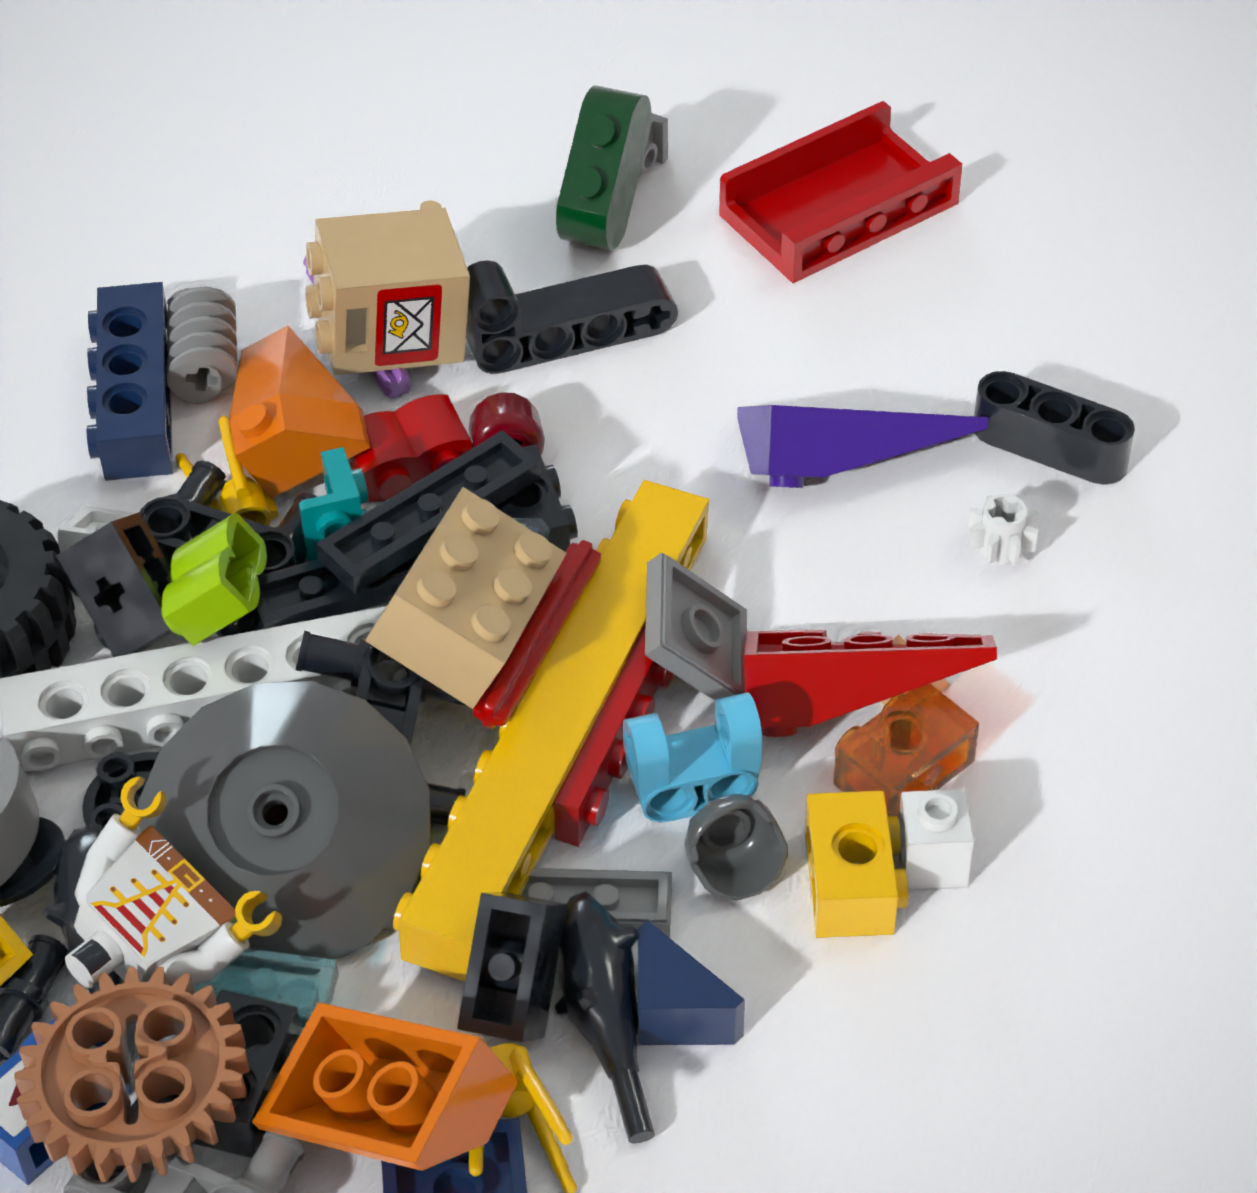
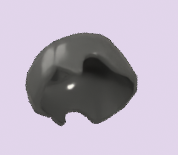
[684,794,788,901]

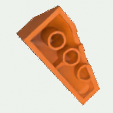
[229,325,371,499]

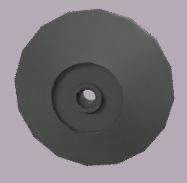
[138,681,431,972]

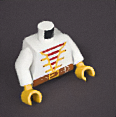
[65,776,282,988]

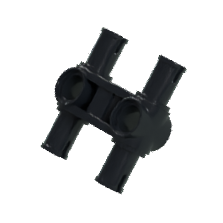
[122,460,317,637]
[295,631,467,826]

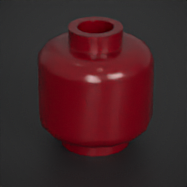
[468,392,545,455]

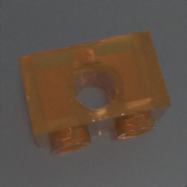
[833,684,980,817]

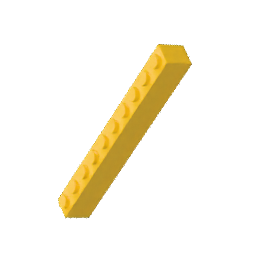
[393,480,709,982]

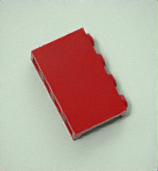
[719,101,963,284]

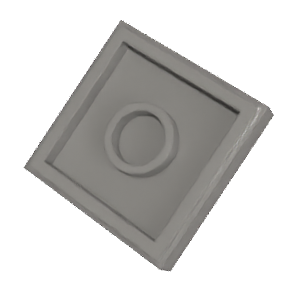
[645,553,747,701]

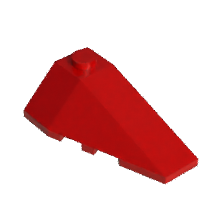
[744,629,997,737]

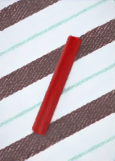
[473,540,601,729]

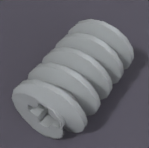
[167,286,237,405]

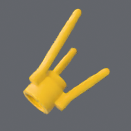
[175,416,279,526]
[468,1043,577,1193]

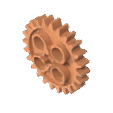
[14,966,250,1183]

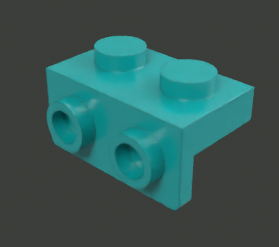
[299,447,369,562]

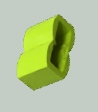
[161,512,267,646]

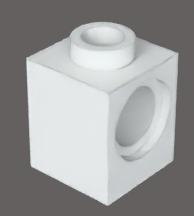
[898,789,974,890]

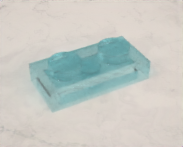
[193,949,339,1028]

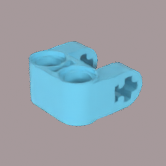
[623,692,762,823]

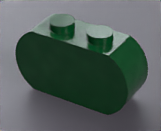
[556,85,651,250]

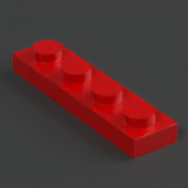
[554,624,673,847]

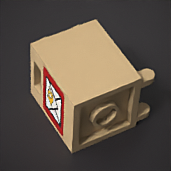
[305,200,470,375]

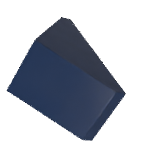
[638,920,745,1045]

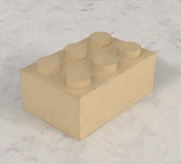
[365,487,567,709]

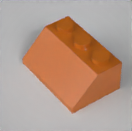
[252,1002,518,1171]

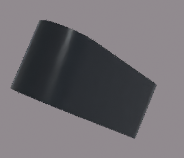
[974,371,1135,485]

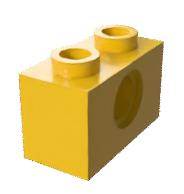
[804,791,908,938]

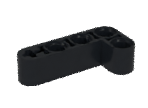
[466,260,678,374]

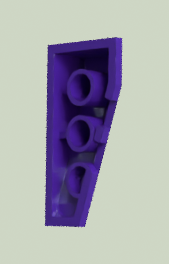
[737,405,989,488]

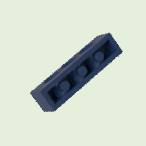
[86,281,173,481]

